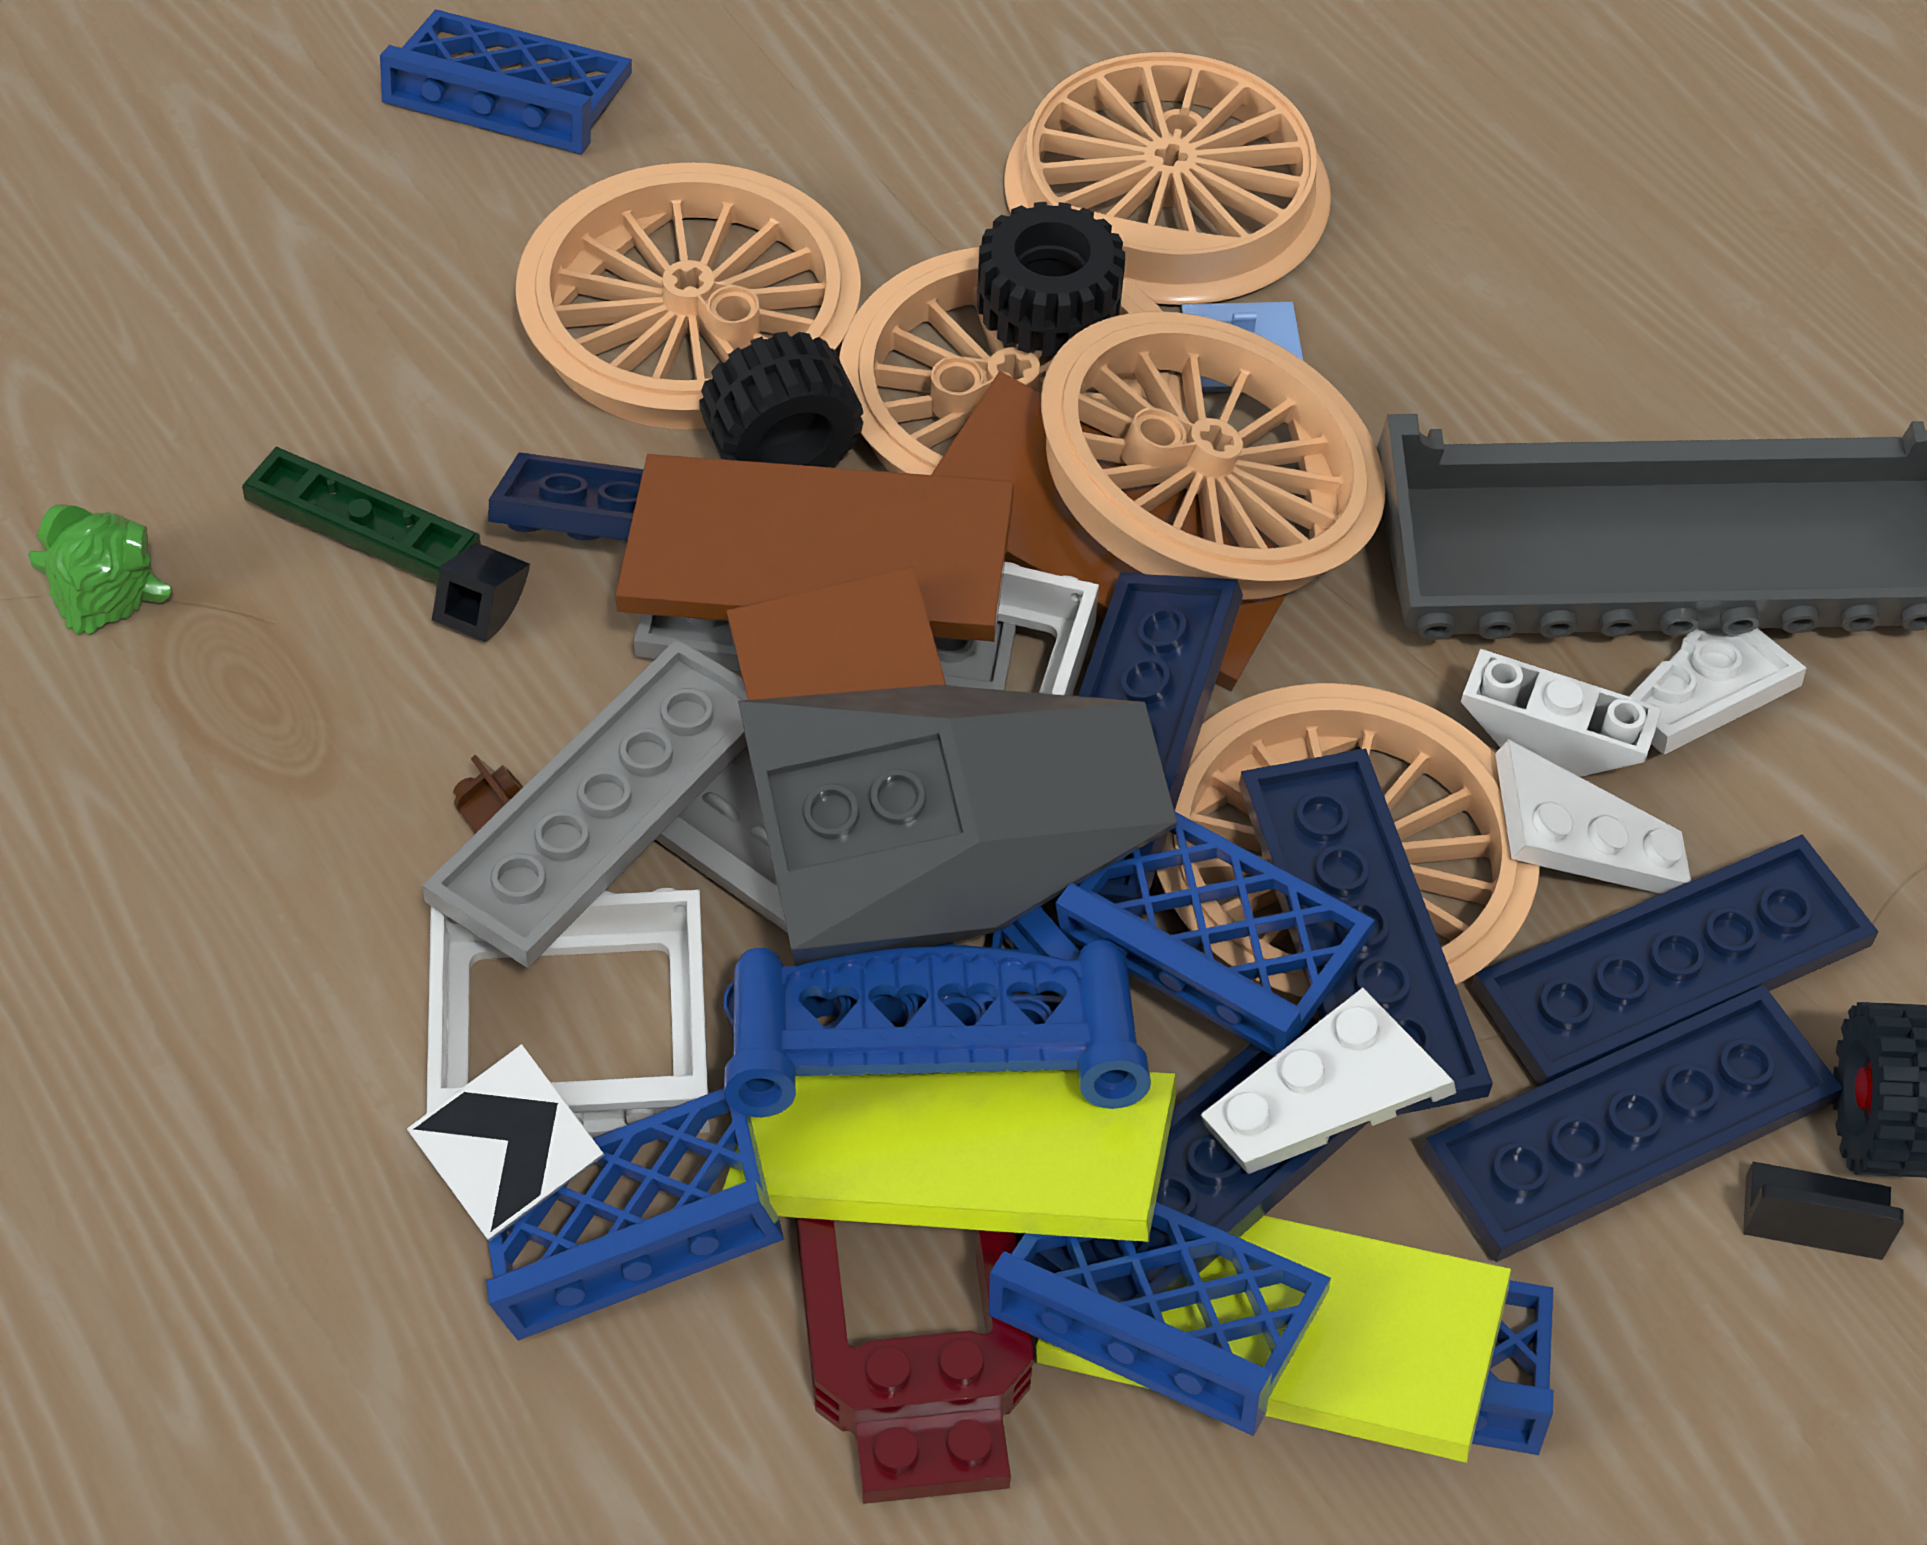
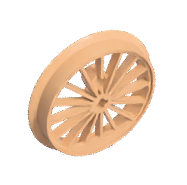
[1004,52,1331,305]
[515,162,861,430]
[839,247,1186,475]
[1041,311,1385,600]
[1156,683,1540,1012]

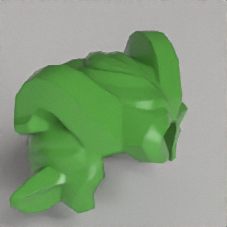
[28,504,172,635]

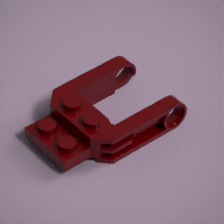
[796,1218,1034,1504]

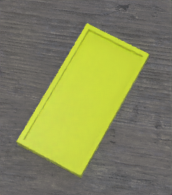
[722,1069,1176,1242]
[1036,1216,1511,1463]

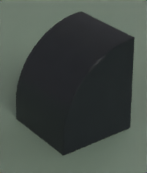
[432,543,530,642]

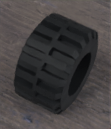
[977,202,1126,356]
[699,332,864,467]

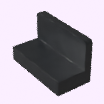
[1743,1161,1904,1260]

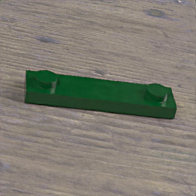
[242,446,481,584]

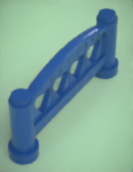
[724,940,1151,1117]

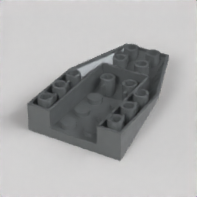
[738,685,1177,966]

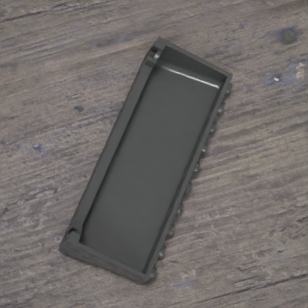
[1377,414,1927,640]

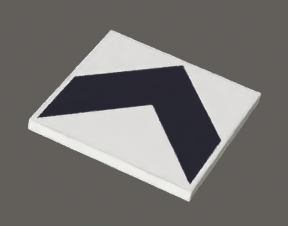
[407,1044,605,1241]

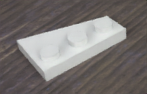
[1629,628,1807,755]
[1495,739,1691,894]
[1201,988,1456,1174]

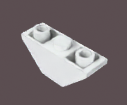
[1461,649,1663,777]

